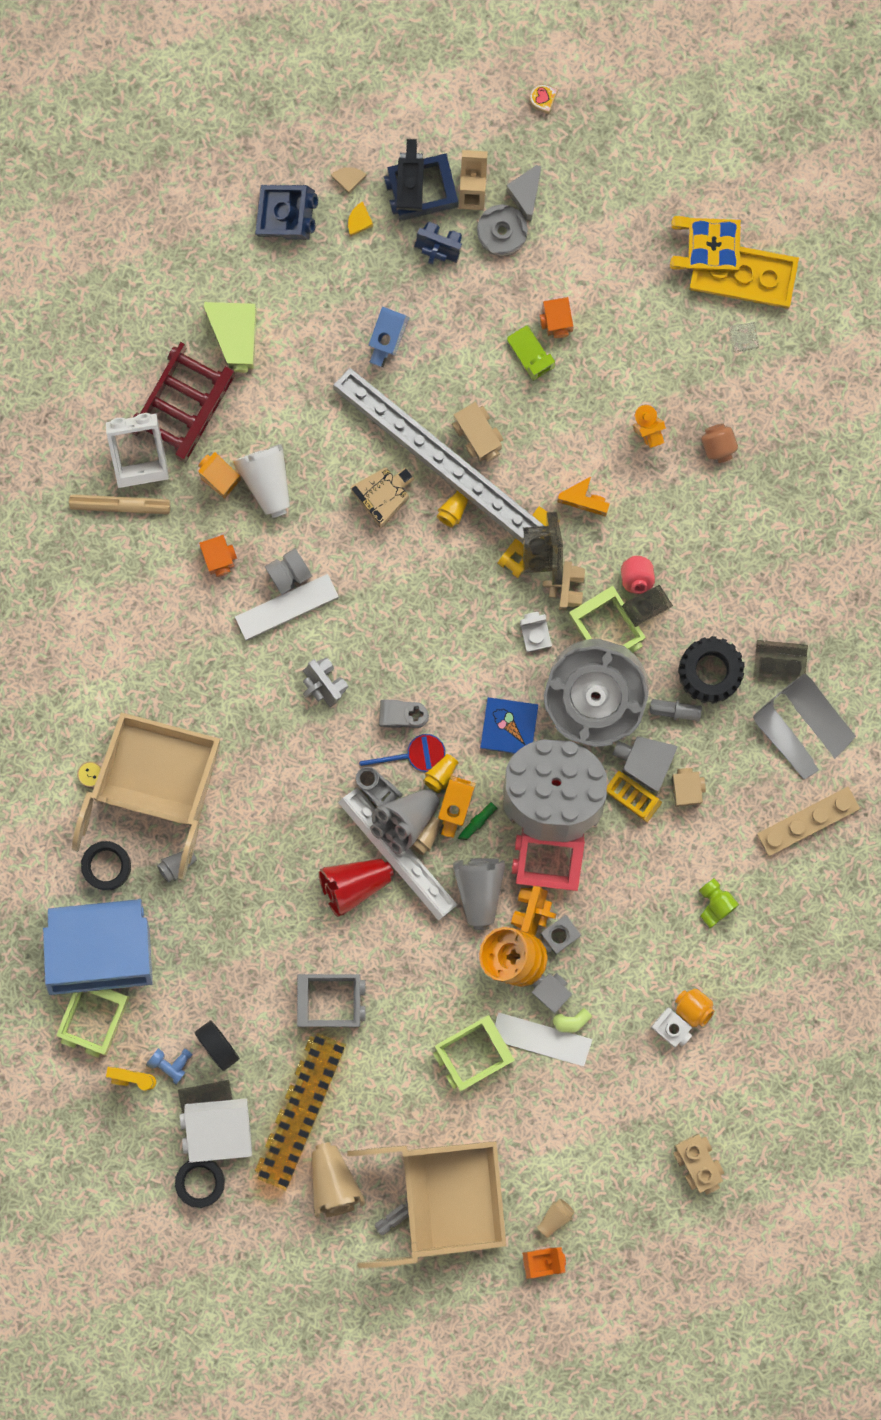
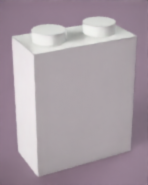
[180,1098,252,1163]

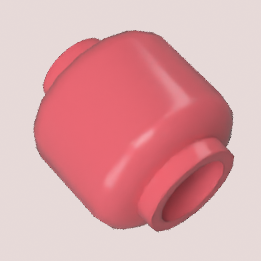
[621,556,655,594]

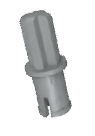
[650,699,702,722]

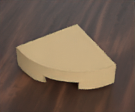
[331,167,367,194]

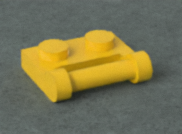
[106,1067,157,1090]

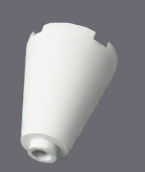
[233,444,290,518]

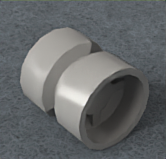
[264,548,312,595]

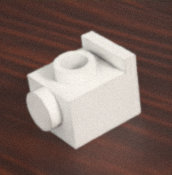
[651,1007,692,1048]

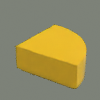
[348,202,373,236]

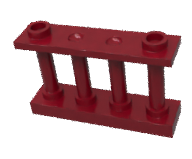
[132,342,236,463]

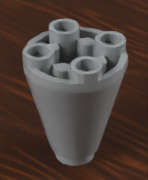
[370,789,439,854]

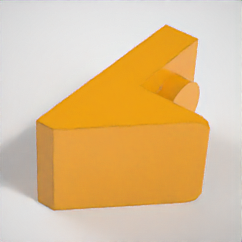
[557,477,610,517]

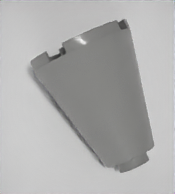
[453,858,505,930]

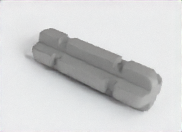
[375,1201,409,1235]

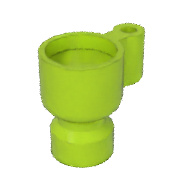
[699,878,739,928]

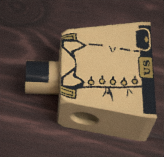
[350,468,414,528]

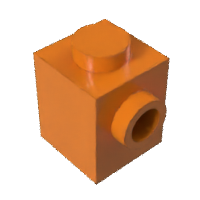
[540,297,574,338]
[199,535,237,577]

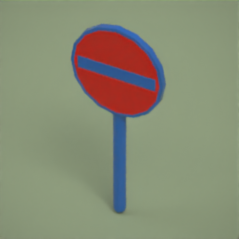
[359,734,445,772]

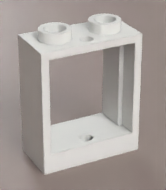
[106,413,169,488]

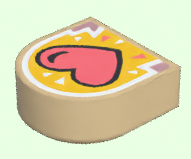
[529,84,559,114]

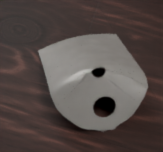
[753,674,856,779]

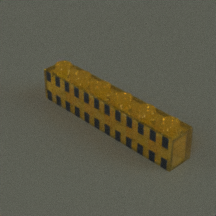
[255,1033,346,1191]

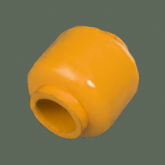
[675,989,715,1027]

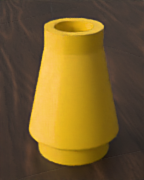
[437,491,469,528]
[423,754,459,793]

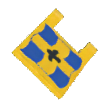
[670,216,741,271]

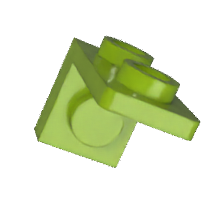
[507,325,555,381]

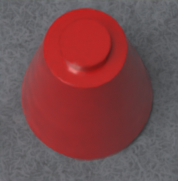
[318,859,394,917]

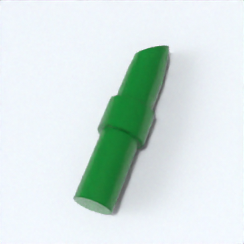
[458,802,498,840]

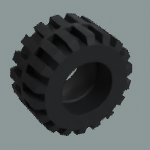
[678,636,745,704]

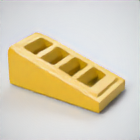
[607,770,662,823]

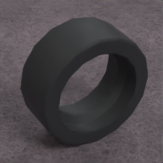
[81,841,131,891]
[194,1020,240,1071]
[175,1161,225,1208]

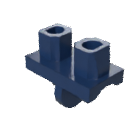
[414,222,462,265]

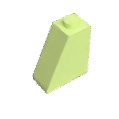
[204,302,257,373]

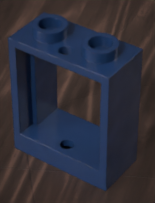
[384,153,458,221]

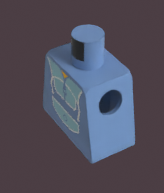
[369,306,410,368]

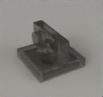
[523,512,563,585]

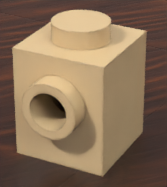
[672,768,706,807]

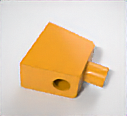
[438,776,476,838]

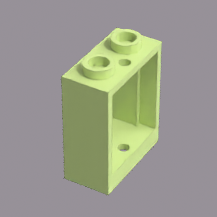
[568,586,646,653]
[56,989,130,1058]
[433,1015,515,1092]

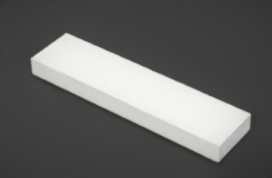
[235,574,339,641]

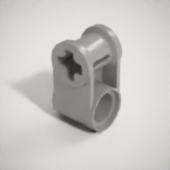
[379,700,429,728]
[356,767,403,807]

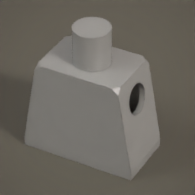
[612,737,678,793]

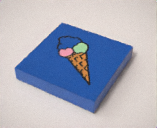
[480,697,538,754]

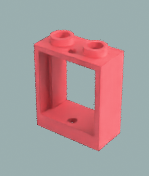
[511,828,585,891]

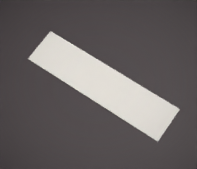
[495,1012,593,1066]

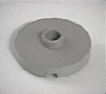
[477,204,528,256]

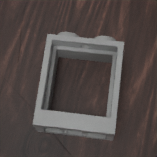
[297,974,366,1027]

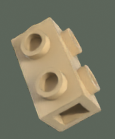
[452,402,503,462]
[673,1134,725,1195]

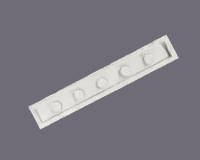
[338,787,457,921]

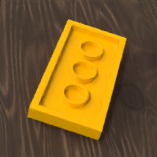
[689,246,799,309]

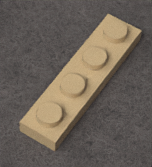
[757,786,860,857]

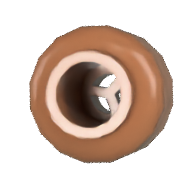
[701,423,738,463]

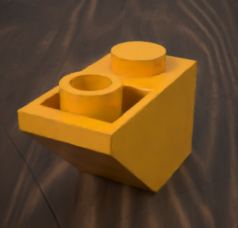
[198,452,241,499]

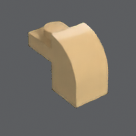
[459,150,488,210]

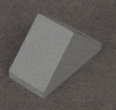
[506,165,541,221]

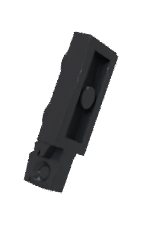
[397,139,424,211]

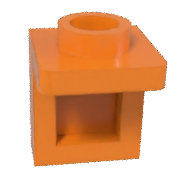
[522,1247,566,1279]

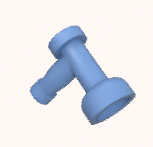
[146,1048,193,1084]

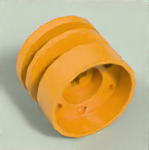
[479,927,548,987]

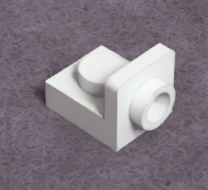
[520,612,552,653]

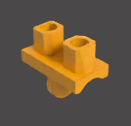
[633,404,666,448]
[511,886,557,936]

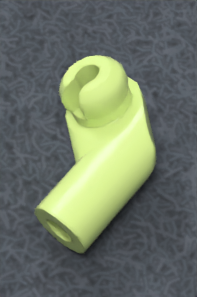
[553,1008,593,1033]

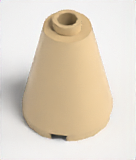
[312,1142,366,1218]

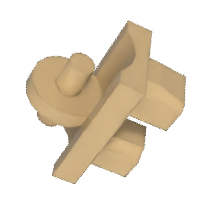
[543,561,585,611]

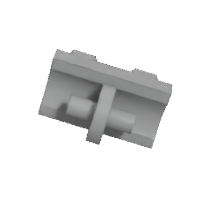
[303,657,348,707]

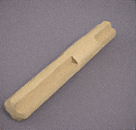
[69,494,171,514]

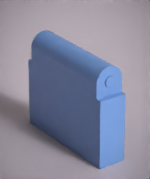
[43,899,153,995]

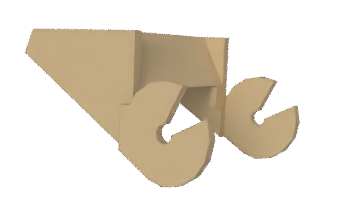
[72,712,220,880]
[347,1141,506,1268]

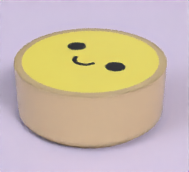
[77,761,101,788]

